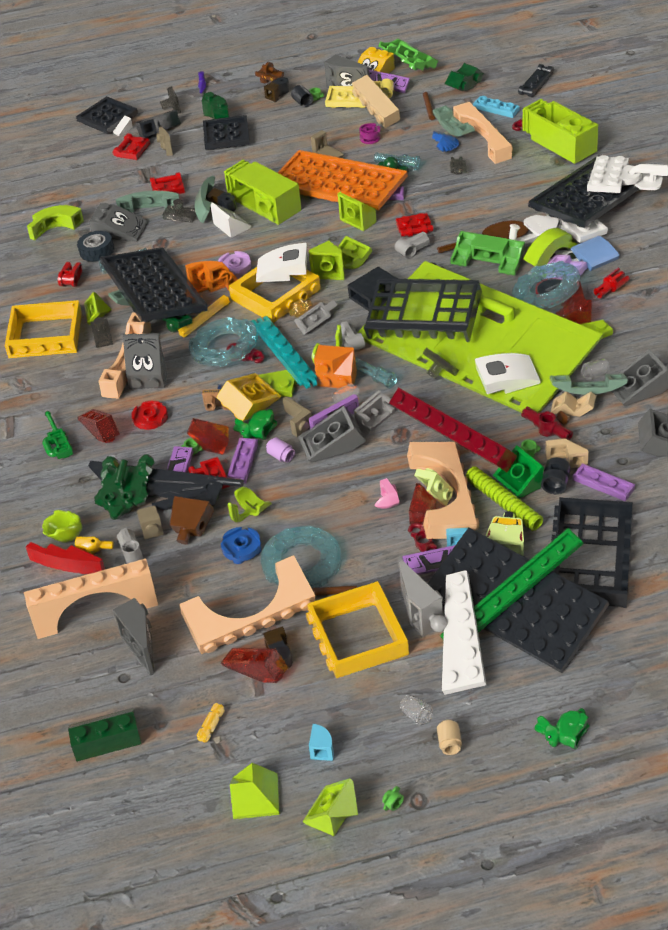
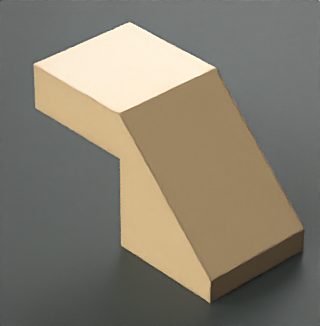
[551,392,596,417]
[545,439,589,468]

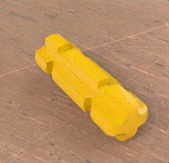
[197,703,225,743]

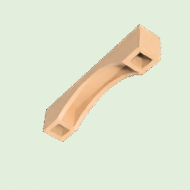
[453,102,513,164]
[99,312,152,399]

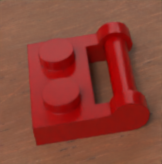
[112,133,150,160]
[150,172,185,194]

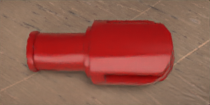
[594,267,630,298]

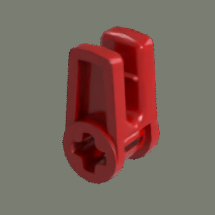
[58,262,82,287]

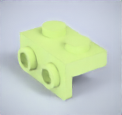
[414,468,454,506]

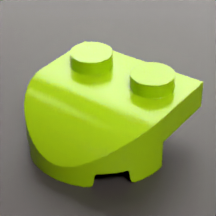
[336,236,372,269]

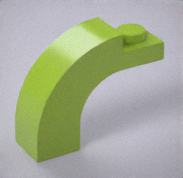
[27,205,84,240]
[523,228,578,269]

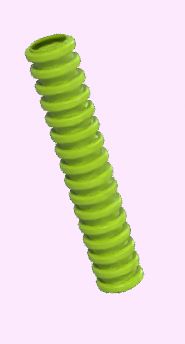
[466,466,543,531]

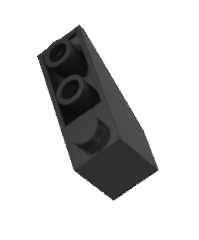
[135,109,181,138]

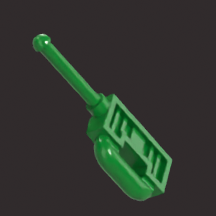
[42,411,73,459]

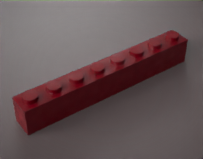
[389,387,517,472]

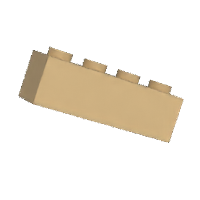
[352,75,400,128]

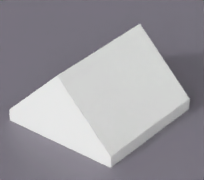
[211,203,251,238]

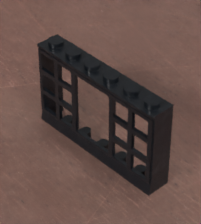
[364,278,482,342]
[551,497,633,608]

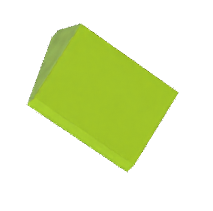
[308,240,345,280]

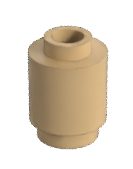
[437,720,462,755]

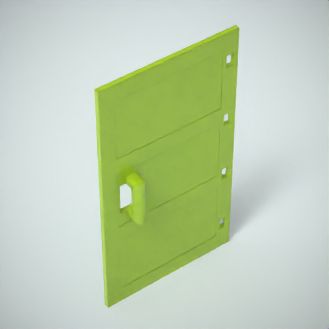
[357,261,603,413]

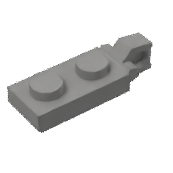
[294,300,337,335]

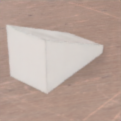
[113,116,133,136]

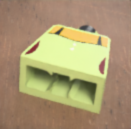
[486,511,524,556]

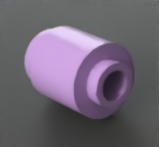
[266,437,295,463]

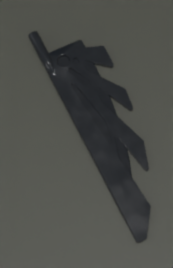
[88,461,244,510]

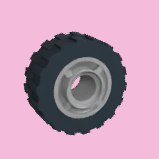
[77,230,115,262]

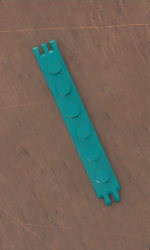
[250,316,317,389]

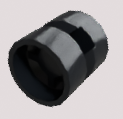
[541,457,571,495]

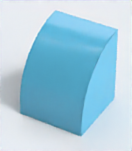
[309,724,334,761]

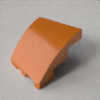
[185,261,238,293]

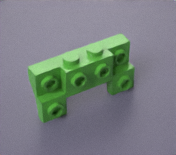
[378,38,438,70]
[450,231,525,275]

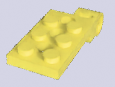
[325,79,394,108]

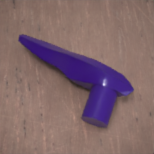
[198,71,206,93]

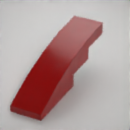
[26,542,105,574]

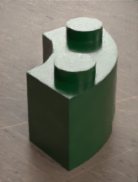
[445,63,484,91]
[201,92,230,119]

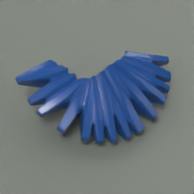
[432,131,459,152]

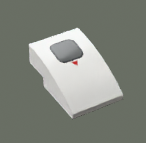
[256,243,308,282]
[475,353,541,394]

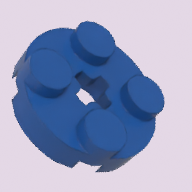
[221,527,261,564]

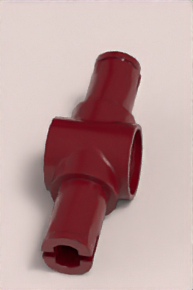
[521,406,573,440]

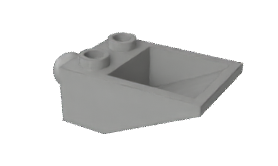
[399,560,447,637]

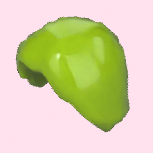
[42,510,82,543]

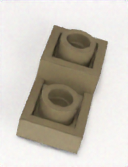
[157,127,173,156]

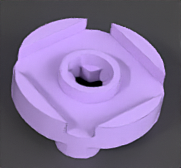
[218,251,252,279]

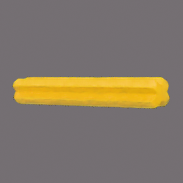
[178,295,230,338]

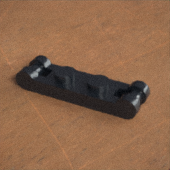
[518,64,554,97]

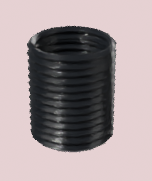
[291,85,313,107]

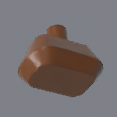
[556,411,570,425]

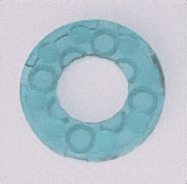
[512,261,581,308]
[189,317,258,367]
[261,526,342,588]

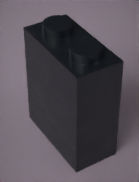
[348,266,398,311]

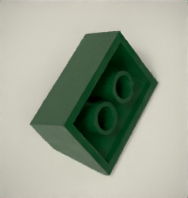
[68,708,141,762]

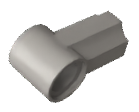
[395,232,430,259]
[341,321,365,351]
[117,528,143,564]

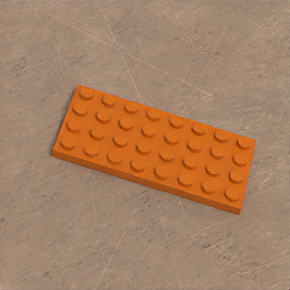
[277,150,408,211]

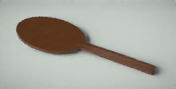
[437,220,529,253]

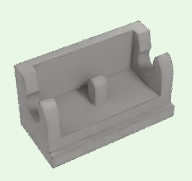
[354,390,395,432]

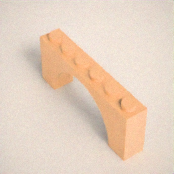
[407,442,479,539]
[180,555,315,654]
[24,559,158,639]

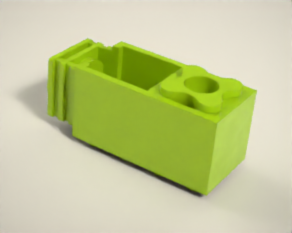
[522,99,598,164]
[224,160,301,225]

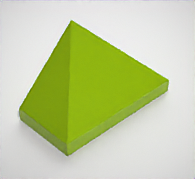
[84,292,112,325]

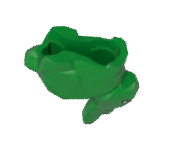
[233,409,277,440]
[534,708,589,750]

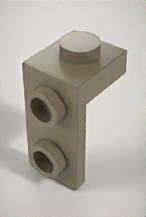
[311,130,344,158]
[283,397,312,437]
[137,506,164,540]

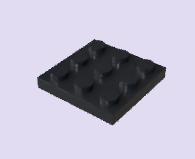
[76,96,138,134]
[203,115,250,150]

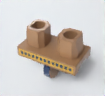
[202,384,230,411]

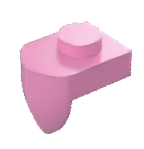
[375,478,399,509]

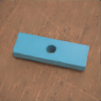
[473,96,520,118]

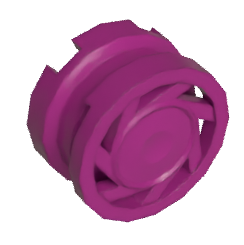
[359,123,381,144]

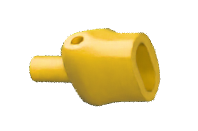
[75,536,114,555]

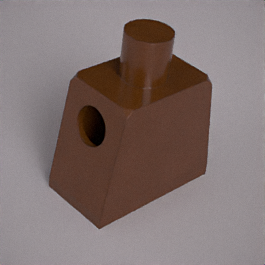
[170,496,214,545]

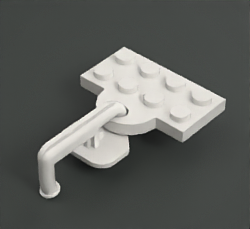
[587,155,668,193]
[509,213,608,247]

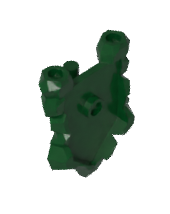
[94,454,155,520]

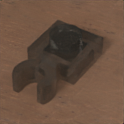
[450,157,467,175]

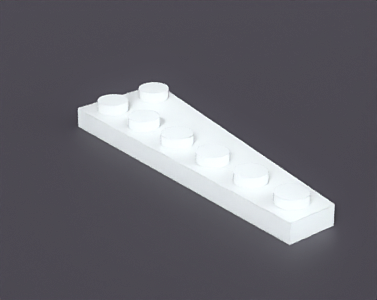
[442,570,486,695]

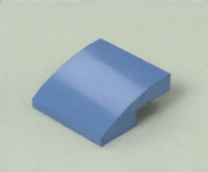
[571,236,620,271]

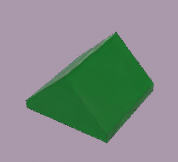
[492,445,544,498]

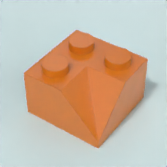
[314,345,357,389]

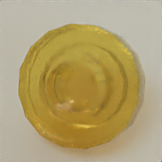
[288,298,313,317]

